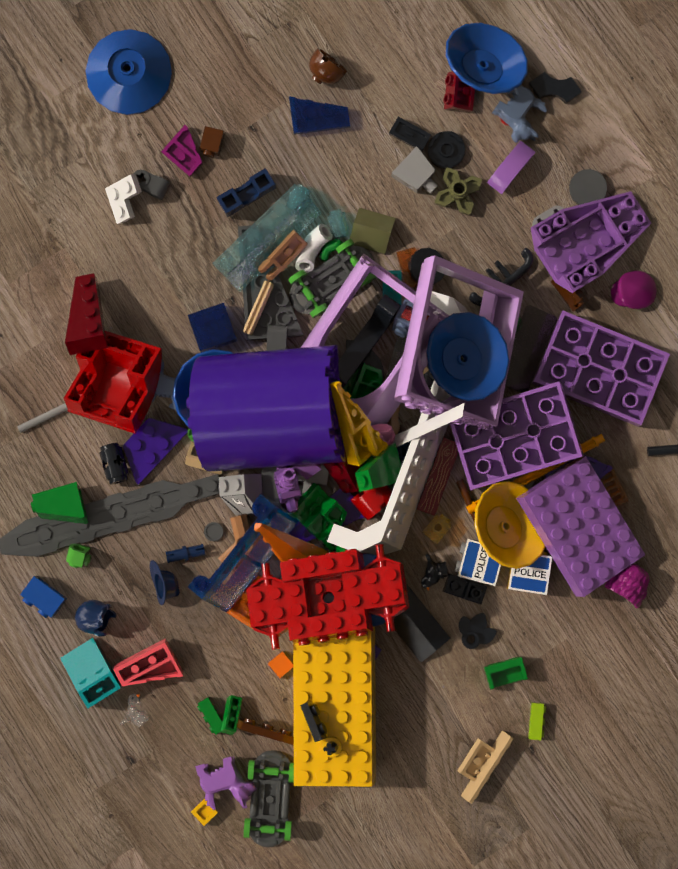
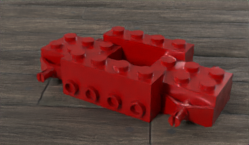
[246,544,409,650]

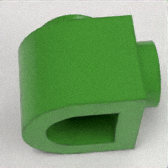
[66,544,91,568]

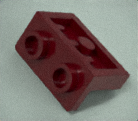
[443,71,475,112]

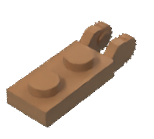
[258,230,308,281]

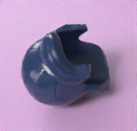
[75,600,117,637]

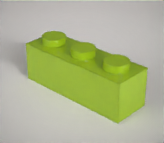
[528,702,546,740]

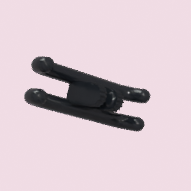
[469,248,534,306]

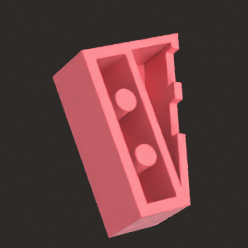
[113,638,183,686]

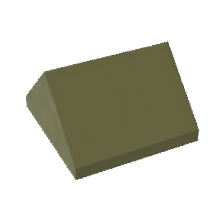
[350,208,396,255]

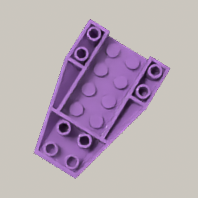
[531,191,651,293]

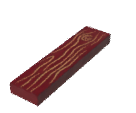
[417,437,458,516]

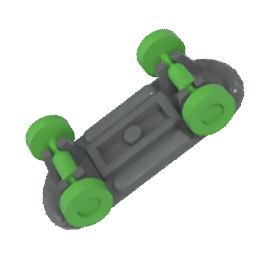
[288,239,376,318]
[244,750,294,847]

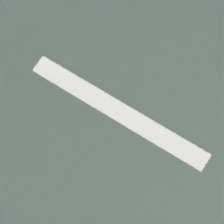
[392,403,465,447]

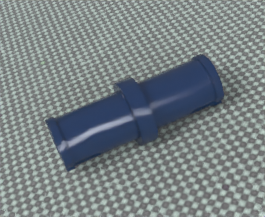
[165,544,206,563]

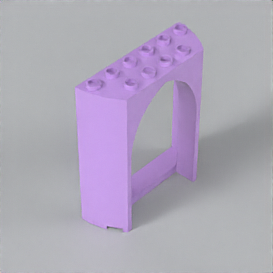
[301,254,449,426]
[394,256,524,430]

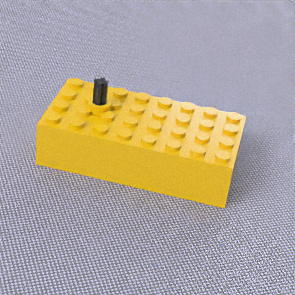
[293,626,376,787]

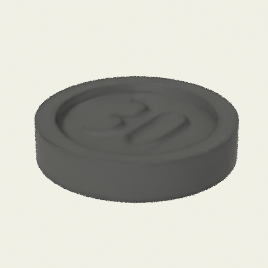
[204,522,224,541]

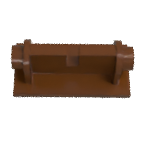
[550,280,589,312]

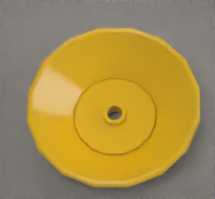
[474,481,545,569]

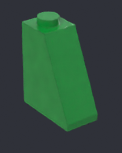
[355,443,401,492]
[31,482,89,524]

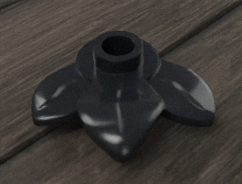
[458,613,497,649]

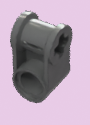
[134,170,170,200]

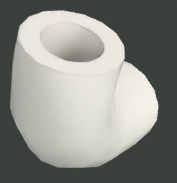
[295,224,333,273]

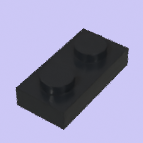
[389,116,431,152]
[300,701,327,742]

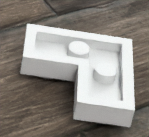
[105,174,142,224]

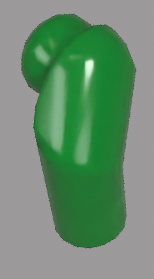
[319,238,343,262]

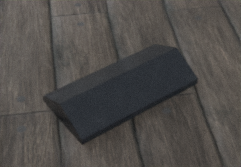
[393,583,451,662]

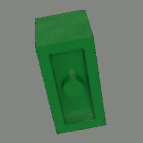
[483,656,528,690]

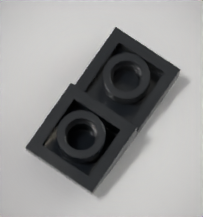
[442,574,487,605]

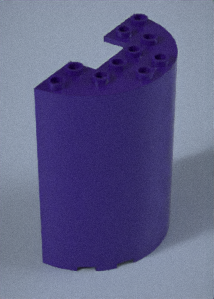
[186,345,346,472]

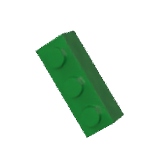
[221,695,242,735]
[197,697,223,735]

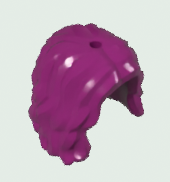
[604,564,650,608]

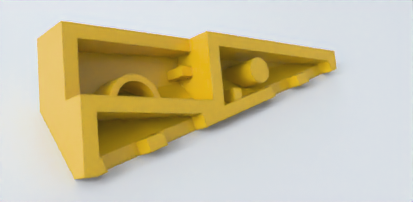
[330,381,388,466]

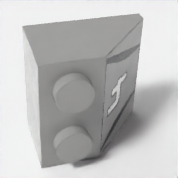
[219,474,264,515]

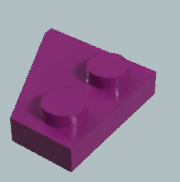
[161,125,203,177]

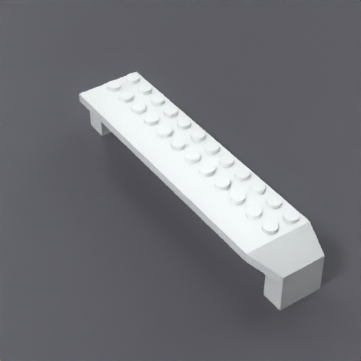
[327,291,468,556]

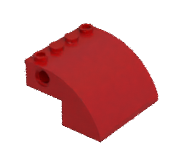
[64,331,162,434]

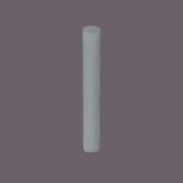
[17,403,68,433]

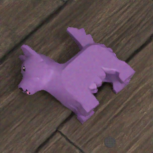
[195,756,257,810]

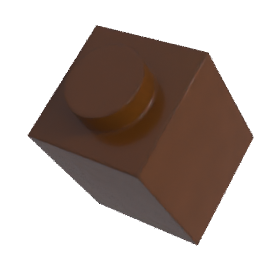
[199,126,225,158]

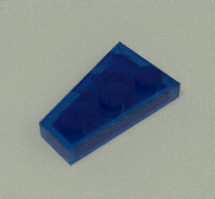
[289,96,350,135]

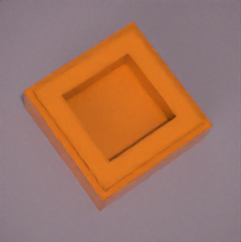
[268,651,293,678]

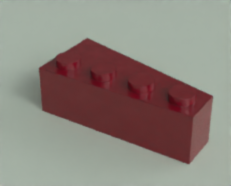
[65,273,108,355]

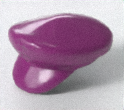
[611,271,657,309]

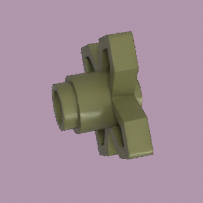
[435,167,482,216]

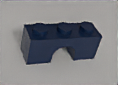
[216,168,276,218]

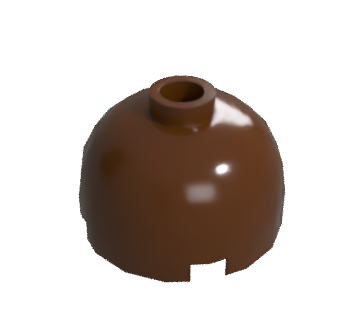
[309,48,347,84]

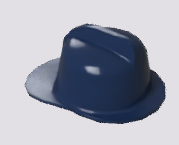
[149,560,180,605]

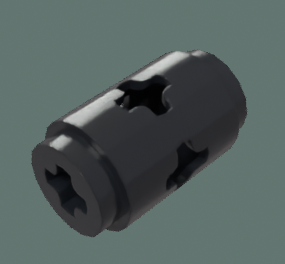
[99,443,129,485]

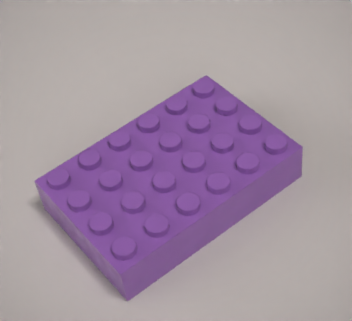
[532,311,670,427]
[450,381,584,490]
[516,456,645,597]

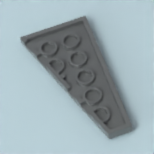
[238,225,304,341]

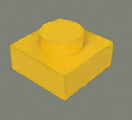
[191,798,218,826]

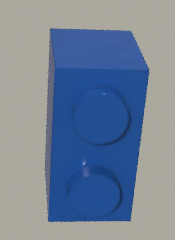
[20,576,67,618]

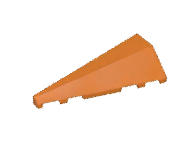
[254,523,328,562]

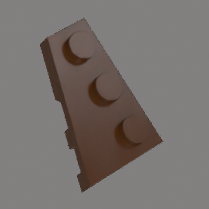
[237,718,294,745]

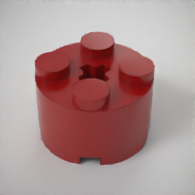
[351,485,392,520]

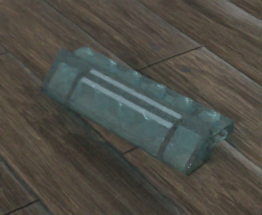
[212,184,322,293]

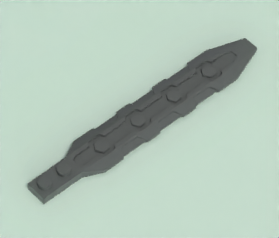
[0,474,220,557]

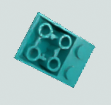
[60,638,123,709]

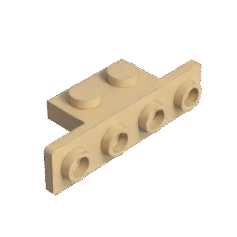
[457,731,513,804]

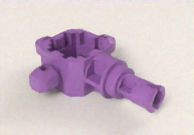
[274,466,301,513]

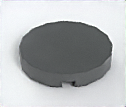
[569,169,607,205]

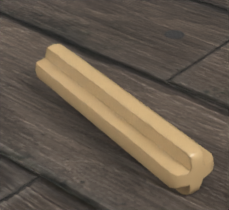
[243,281,274,335]

